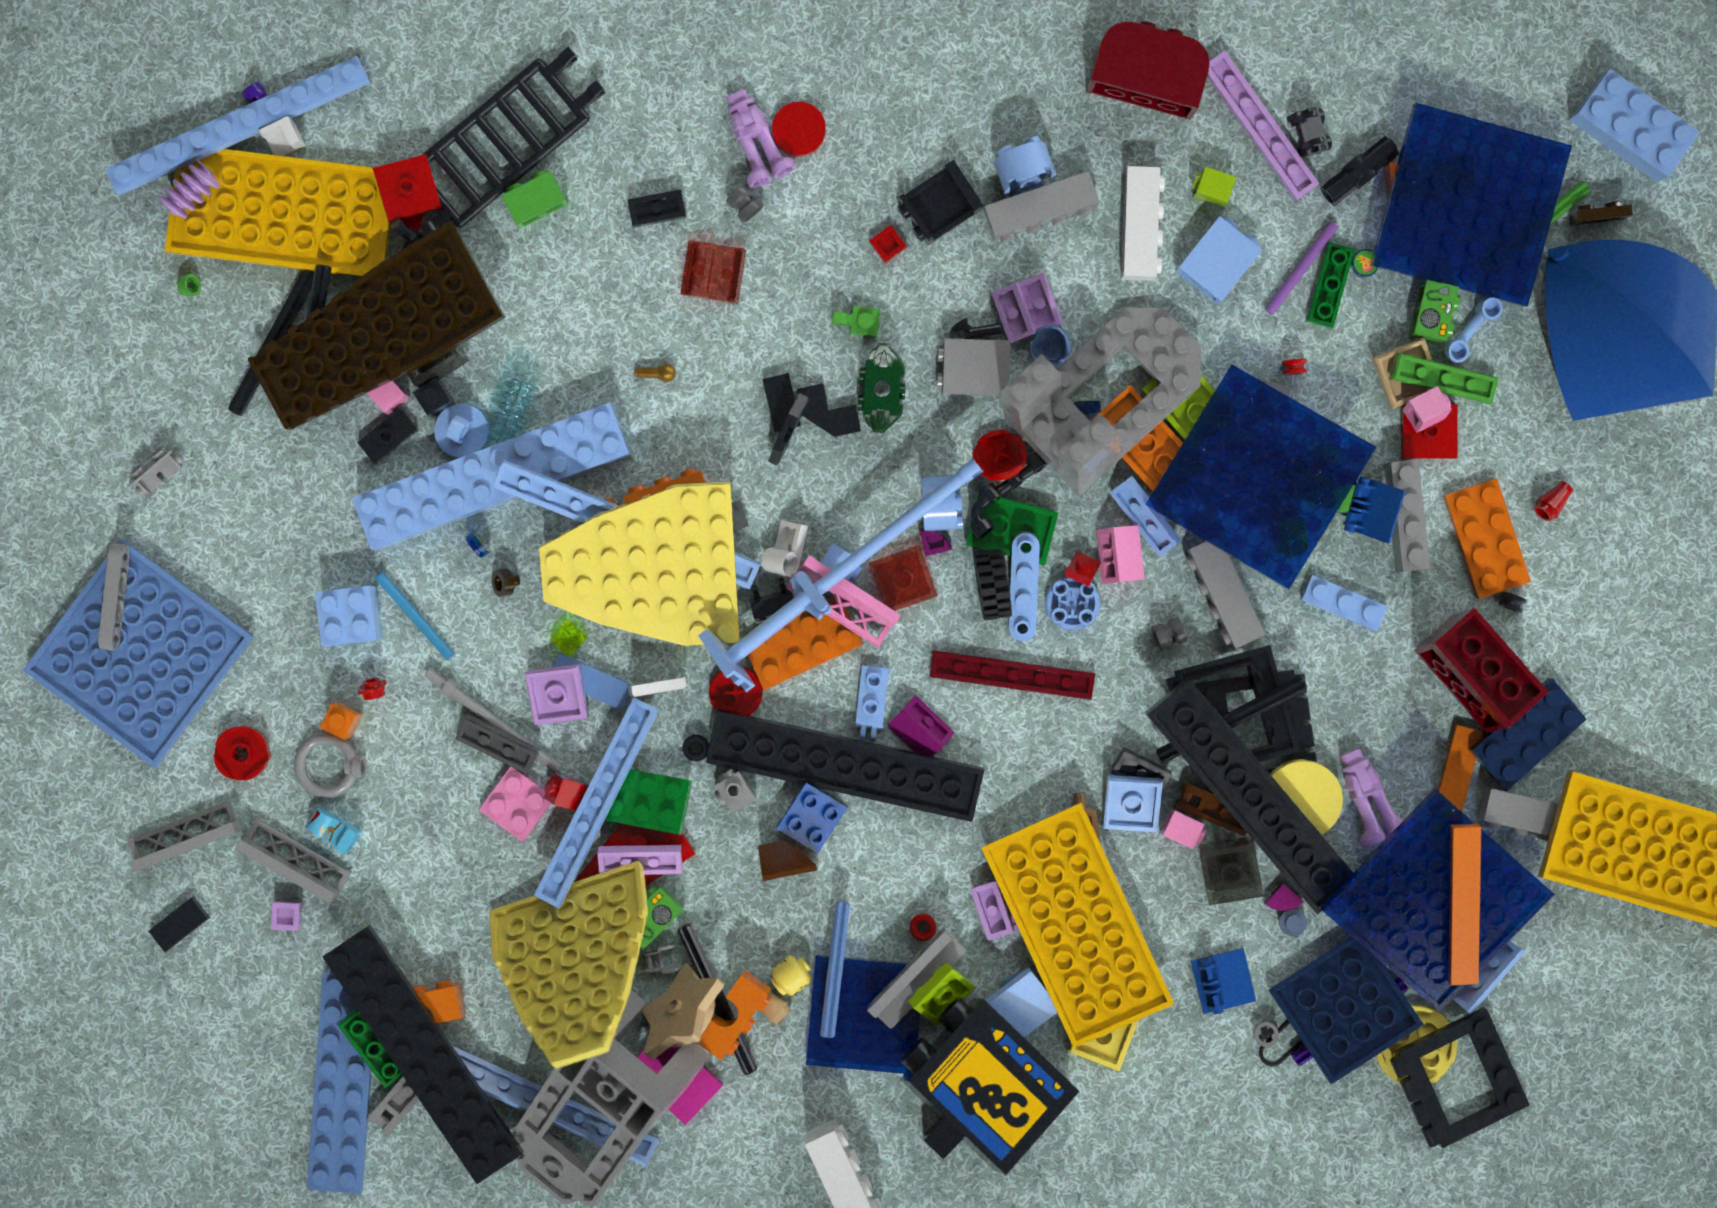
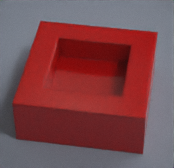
[869,225,907,264]

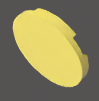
[1270,759,1343,835]
[1375,1004,1457,1084]

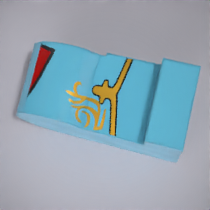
[305,807,362,854]

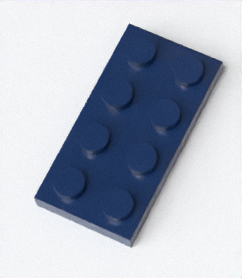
[1469,678,1587,791]

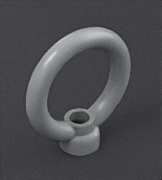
[294,733,366,798]

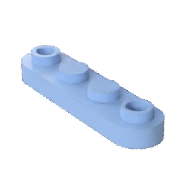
[1009,532,1040,641]

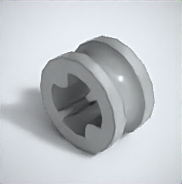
[1254,1022,1279,1047]

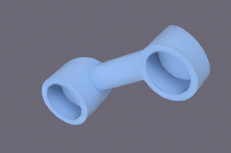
[1444,297,1503,362]

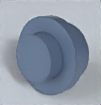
[1279,909,1307,936]

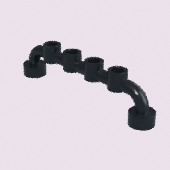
[971,452,1047,539]

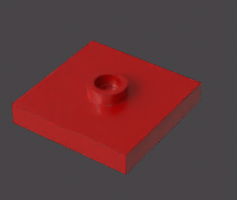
[373,154,442,222]
[1401,404,1458,459]

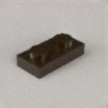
[1569,201,1633,226]

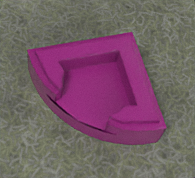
[919,529,952,557]
[1264,882,1304,911]

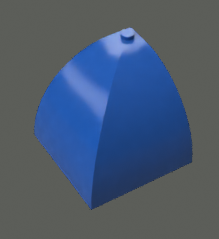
[1545,239,1717,421]

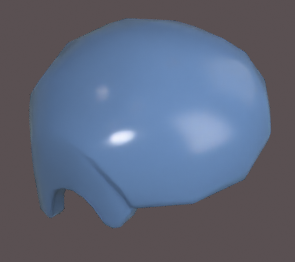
[1030,325,1071,367]

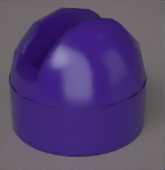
[242,82,267,104]

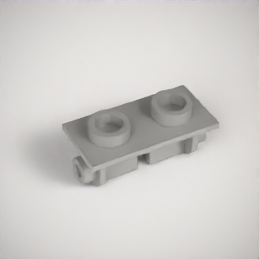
[129,444,184,496]

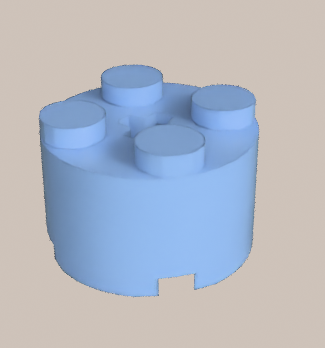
[994,136,1056,195]
[921,475,963,531]

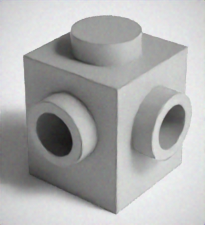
[714,769,757,814]

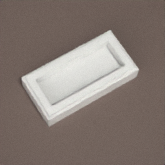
[628,677,687,697]

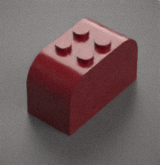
[1086,21,1210,120]

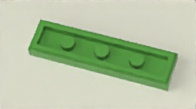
[1389,353,1499,404]

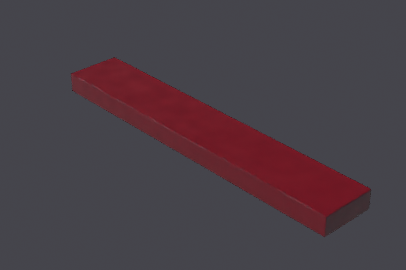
[930,650,1096,700]

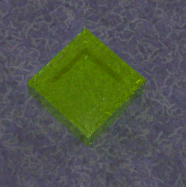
[550,619,588,658]

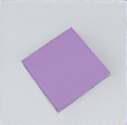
[524,664,589,725]

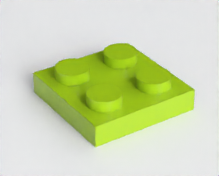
[908,962,976,1026]

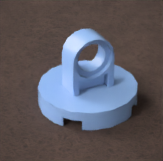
[434,404,490,458]

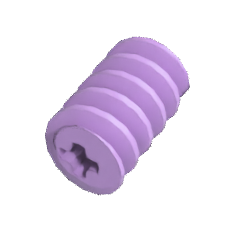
[156,158,220,219]

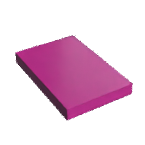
[637,1046,723,1125]

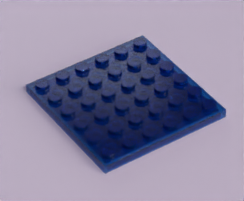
[1370,103,1572,307]
[1145,364,1377,590]
[1320,788,1555,1012]

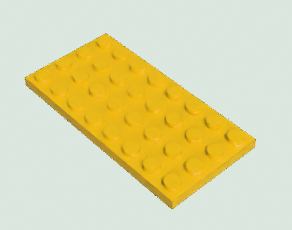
[164,149,391,277]
[1538,770,1717,927]
[981,802,1175,1048]

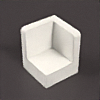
[259,116,306,156]

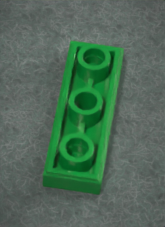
[1306,242,1355,329]
[336,1008,402,1088]

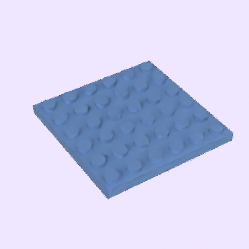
[23,539,255,768]

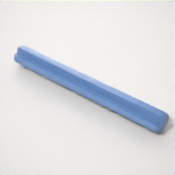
[820,901,850,1038]

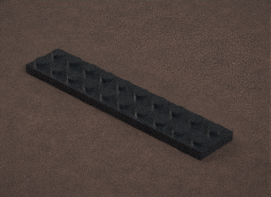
[1145,677,1360,915]
[706,709,985,822]
[322,925,524,1184]

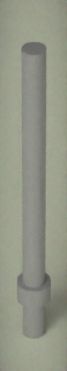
[424,668,562,773]

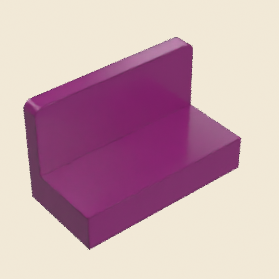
[887,695,955,756]

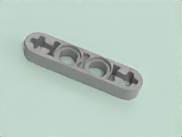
[98,543,130,651]

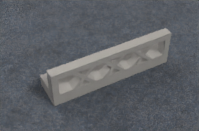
[127,800,242,872]
[235,818,352,903]

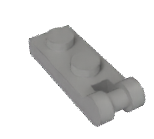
[367,1077,419,1137]

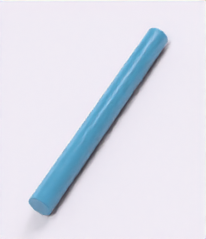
[375,572,455,660]

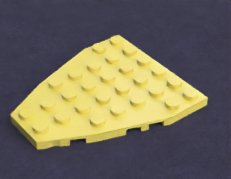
[539,481,739,646]
[489,861,648,1068]

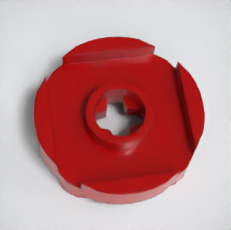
[213,726,271,781]

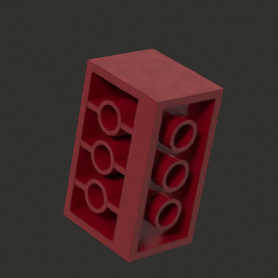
[1414,607,1549,733]

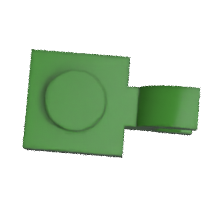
[832,306,880,337]

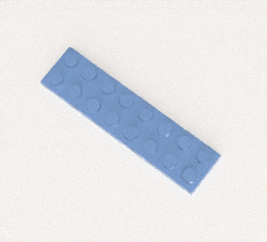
[307,970,374,1194]

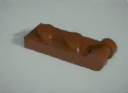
[1173,782,1247,836]

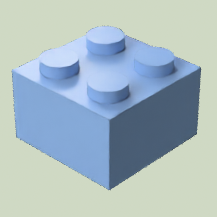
[315,585,383,647]

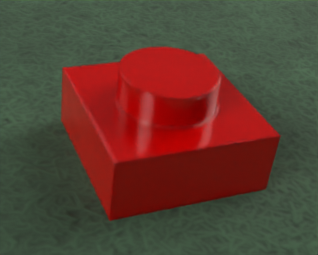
[1064,551,1101,587]

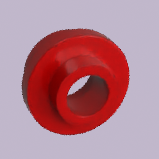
[909,914,937,941]

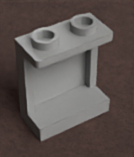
[937,339,1010,398]

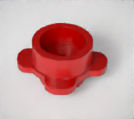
[358,678,387,700]

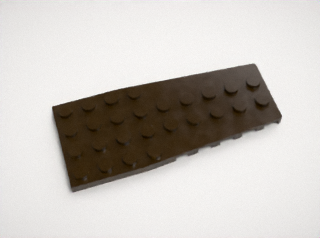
[248,221,506,431]

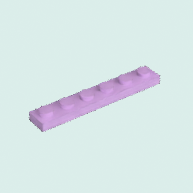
[1207,51,1319,202]

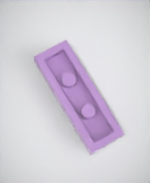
[597,845,683,875]

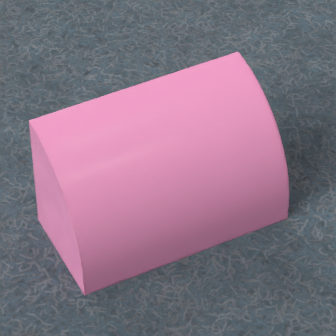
[1096,525,1145,584]

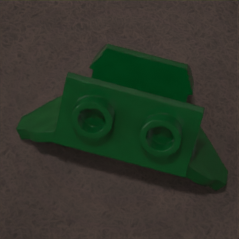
[858,343,906,433]

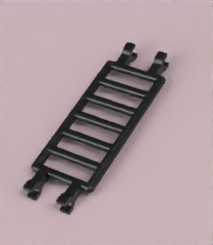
[420,47,605,235]

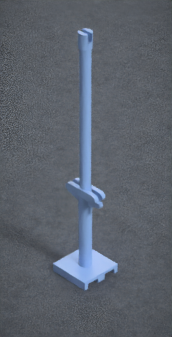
[698,458,983,692]

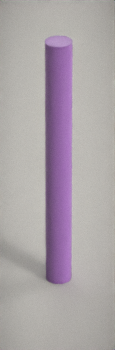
[1265,221,1338,315]

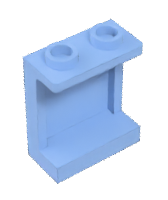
[1176,216,1262,305]

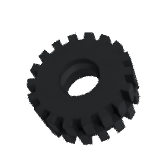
[973,549,1012,621]

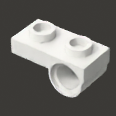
[762,520,808,578]

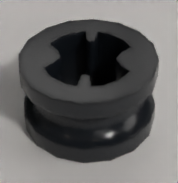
[1498,592,1527,613]

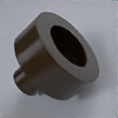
[492,568,520,597]

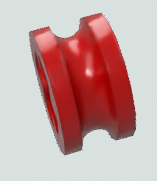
[1282,359,1307,375]

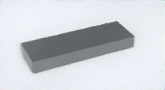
[455,713,540,775]

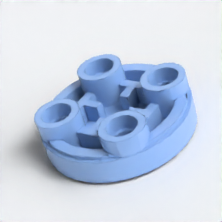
[1045,577,1100,630]

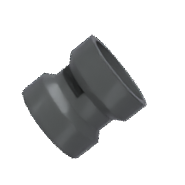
[726,184,764,223]
[1151,617,1187,651]

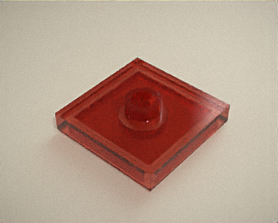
[868,545,938,611]

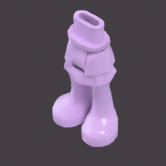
[726,89,796,188]
[1340,748,1410,848]

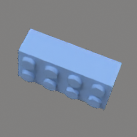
[1569,69,1700,183]

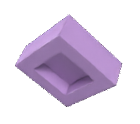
[271,901,302,931]

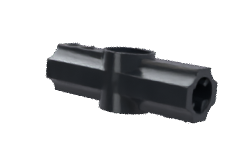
[1320,136,1400,206]

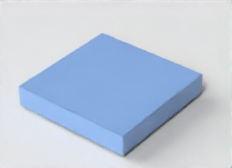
[1102,775,1163,832]
[986,967,1057,1037]

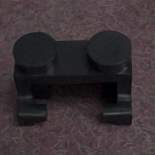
[1286,107,1332,158]
[749,578,794,625]

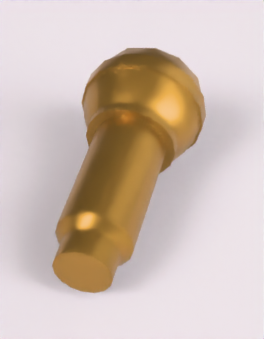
[634,363,676,382]

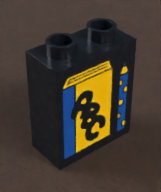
[900,996,1080,1175]

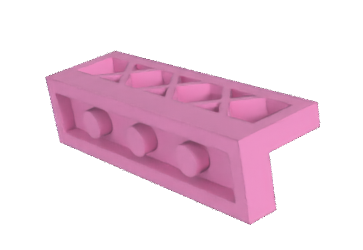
[786,555,901,648]

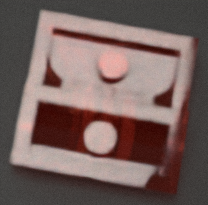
[680,241,747,304]

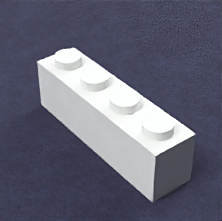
[1121,166,1165,281]

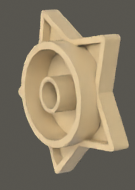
[642,963,724,1060]

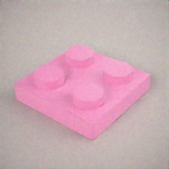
[479,766,552,842]

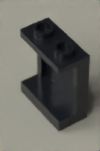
[897,160,984,246]

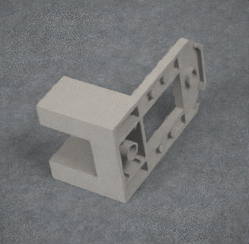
[1000,308,1201,496]
[512,990,711,1206]

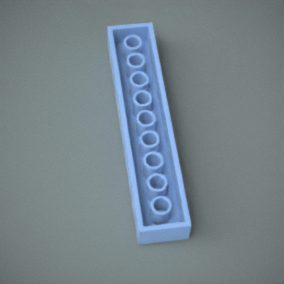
[352,402,632,550]

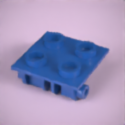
[1342,476,1406,544]
[776,782,848,853]
[1190,948,1256,1015]

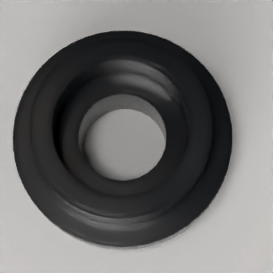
[682,734,710,762]

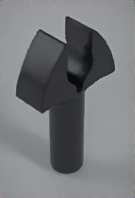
[950,318,1003,339]

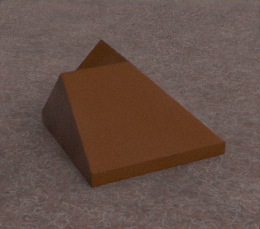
[758,838,818,881]

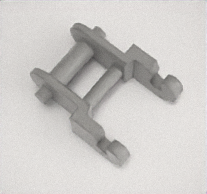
[641,943,680,975]

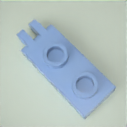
[855,665,889,741]

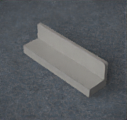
[867,927,966,1028]

